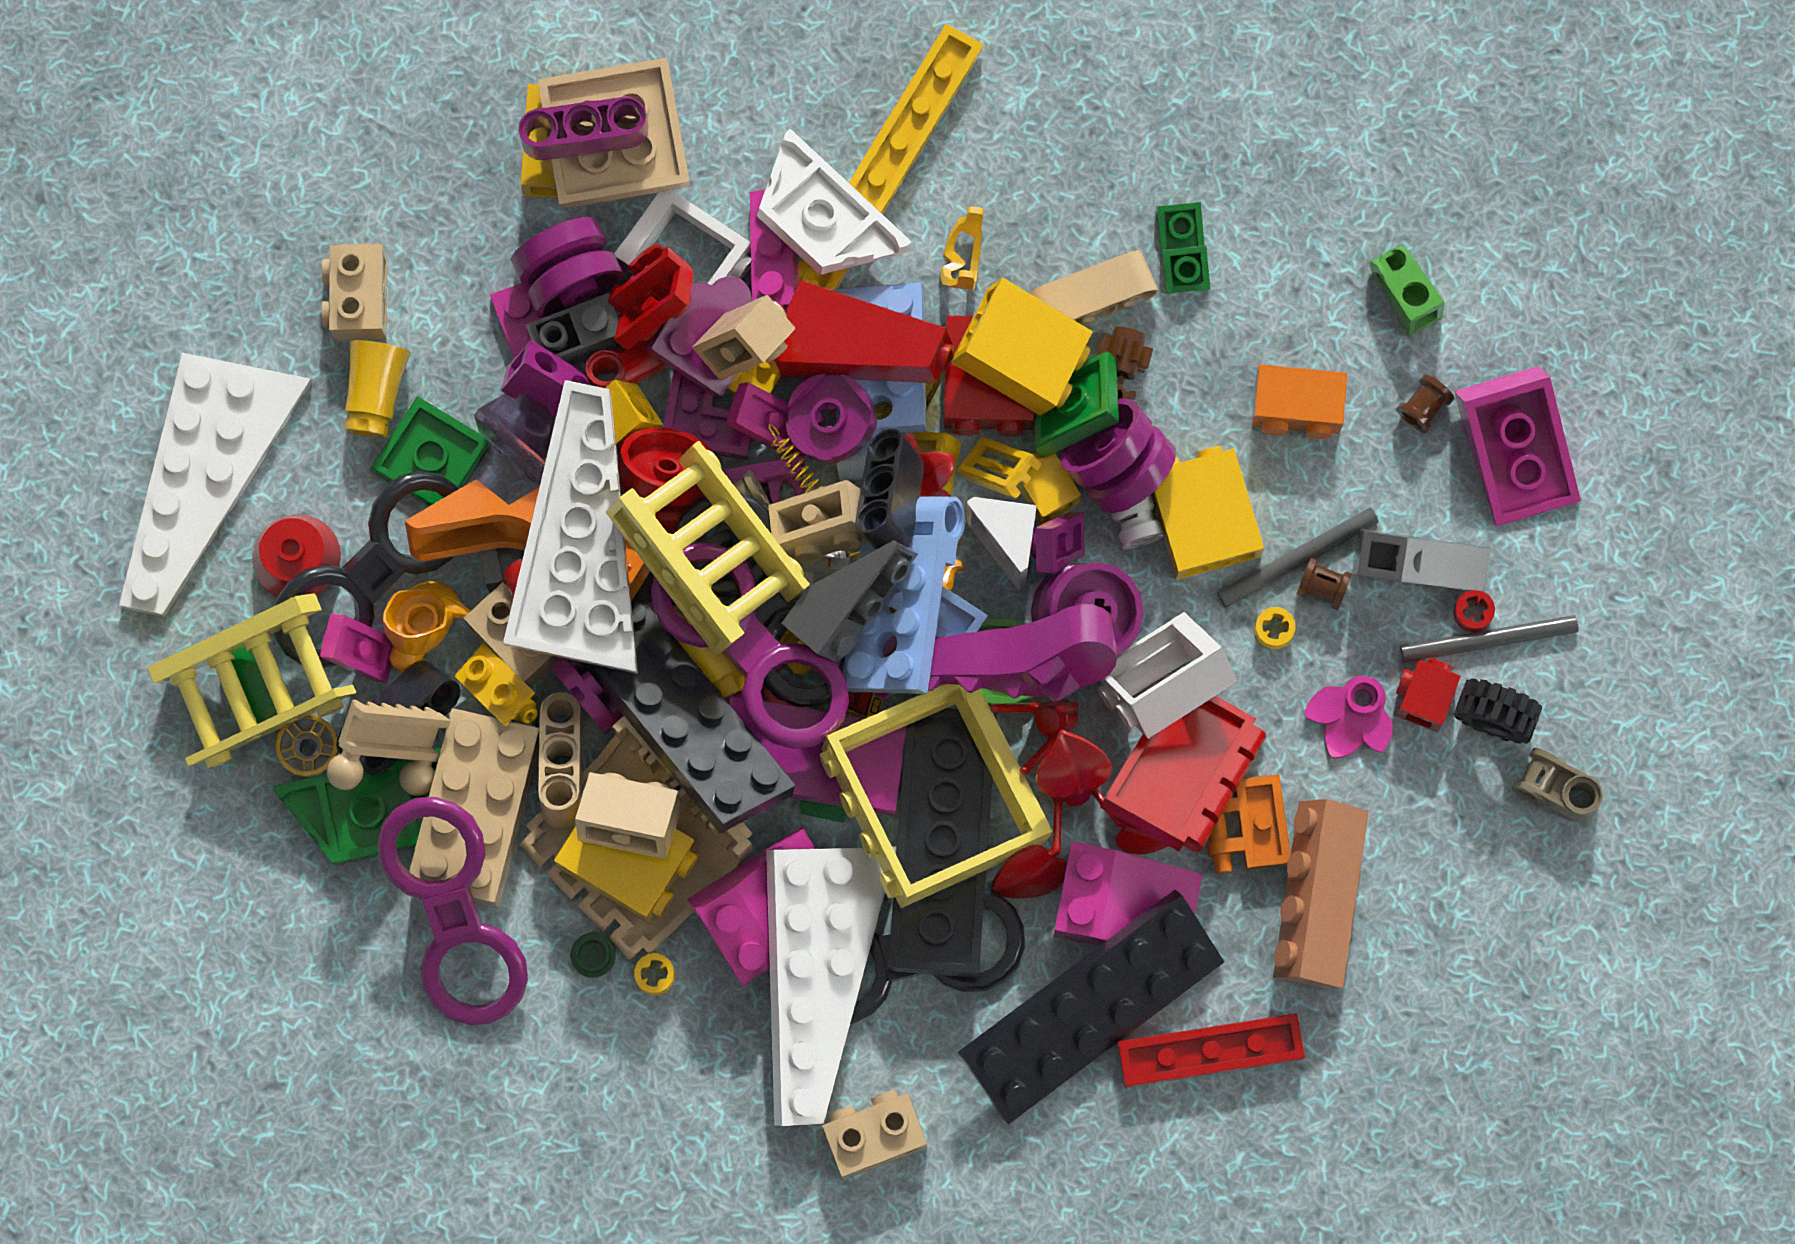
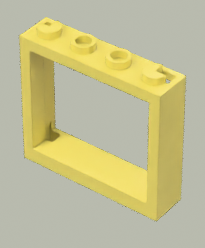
[820,684,1053,908]

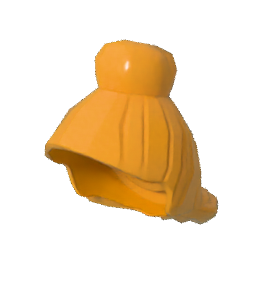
[382,581,471,672]

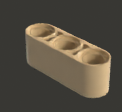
[1029,250,1159,325]
[538,691,583,829]

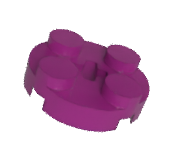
[786,373,878,465]
[549,657,624,734]

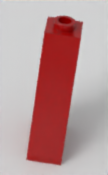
[769,280,955,383]

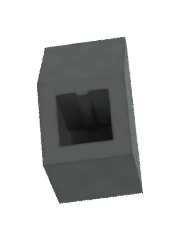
[526,293,621,364]

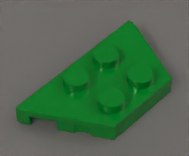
[273,747,442,866]

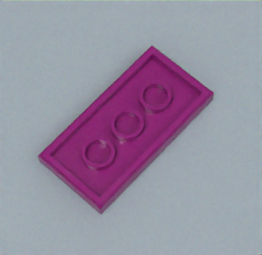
[728,696,906,815]

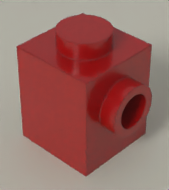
[1396,658,1461,733]

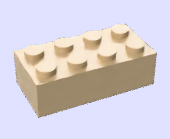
[409,708,539,910]

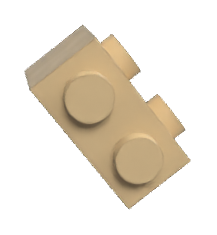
[322,244,387,341]
[692,295,796,381]
[768,480,867,563]
[463,582,559,687]
[575,772,680,859]
[822,1089,928,1180]

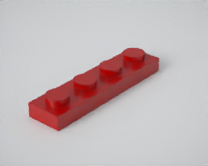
[1117,1013,1305,1088]

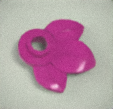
[1304,676,1393,759]

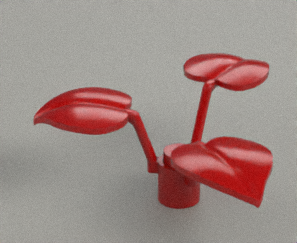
[991,730,1168,899]

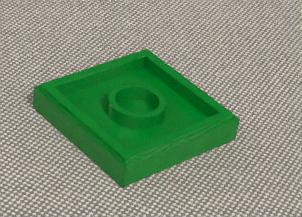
[1034,351,1119,458]
[369,396,492,507]

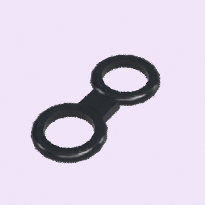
[274,471,459,668]
[675,493,845,707]
[850,888,1025,1024]

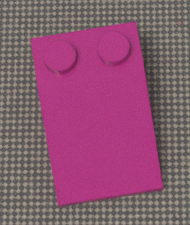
[1454,366,1581,526]
[687,827,816,986]
[1053,842,1202,946]

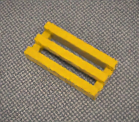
[957,436,1042,499]

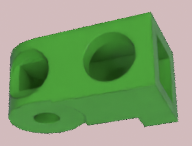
[1369,245,1445,337]

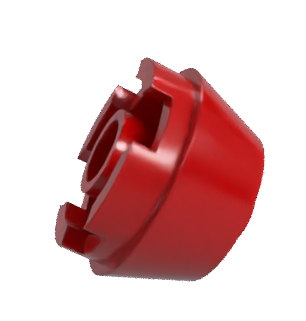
[252,514,341,597]

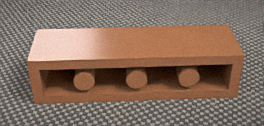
[1273,799,1369,989]

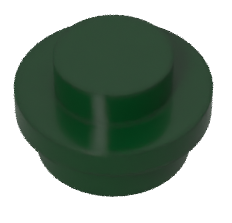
[570,932,616,978]

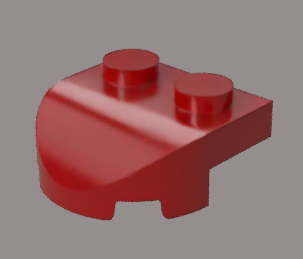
[608,244,694,350]

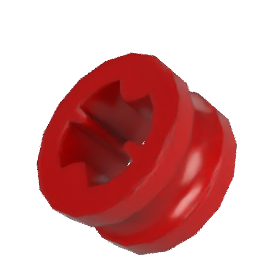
[1453,590,1495,633]

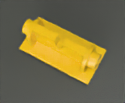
[455,642,538,727]

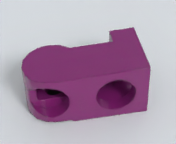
[501,340,590,418]

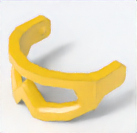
[940,206,984,290]

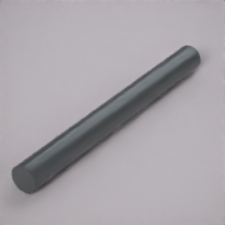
[1217,507,1379,608]
[1400,615,1579,663]

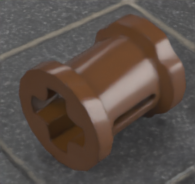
[1396,374,1455,433]
[1296,557,1352,611]

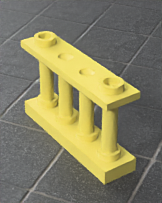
[605,441,810,656]
[147,593,356,769]

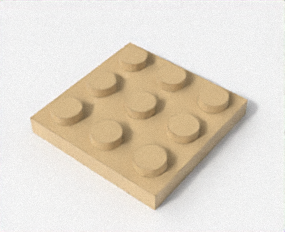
[537,57,690,209]

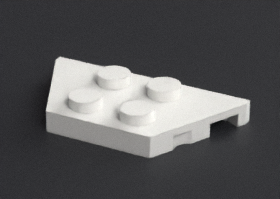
[757,129,911,275]

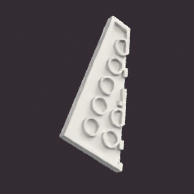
[119,353,312,617]
[503,380,638,674]
[766,847,897,1126]

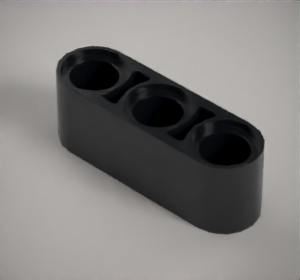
[855,429,924,550]
[336,660,461,776]

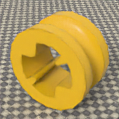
[1254,607,1296,650]
[634,953,675,996]

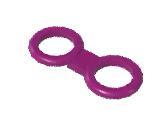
[651,543,849,749]
[377,797,528,1025]

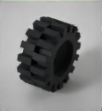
[1454,679,1542,744]

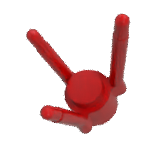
[990,699,1080,775]

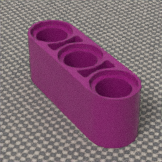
[518,97,648,160]

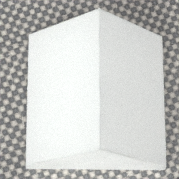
[965,497,1037,591]

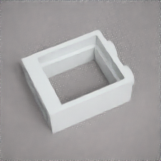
[614,190,751,285]
[1097,612,1238,739]

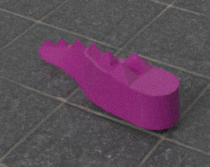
[874,604,1117,702]

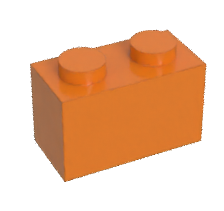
[1252,364,1348,439]

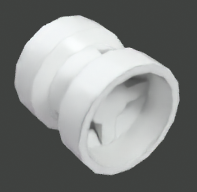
[1111,494,1164,550]

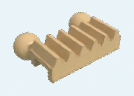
[327,700,451,796]

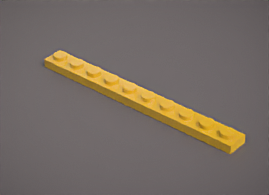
[726,23,984,396]

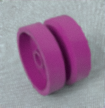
[510,216,624,318]
[1060,398,1176,513]
[1030,562,1144,656]

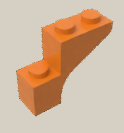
[405,479,540,561]

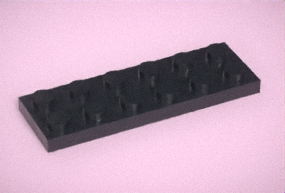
[581,593,796,834]
[888,708,997,978]
[957,890,1225,1125]

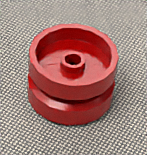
[618,427,715,534]

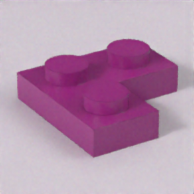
[663,369,752,460]

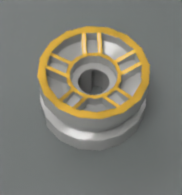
[275,715,340,780]

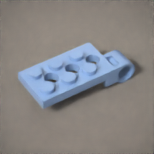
[835,283,927,481]
[843,497,965,694]

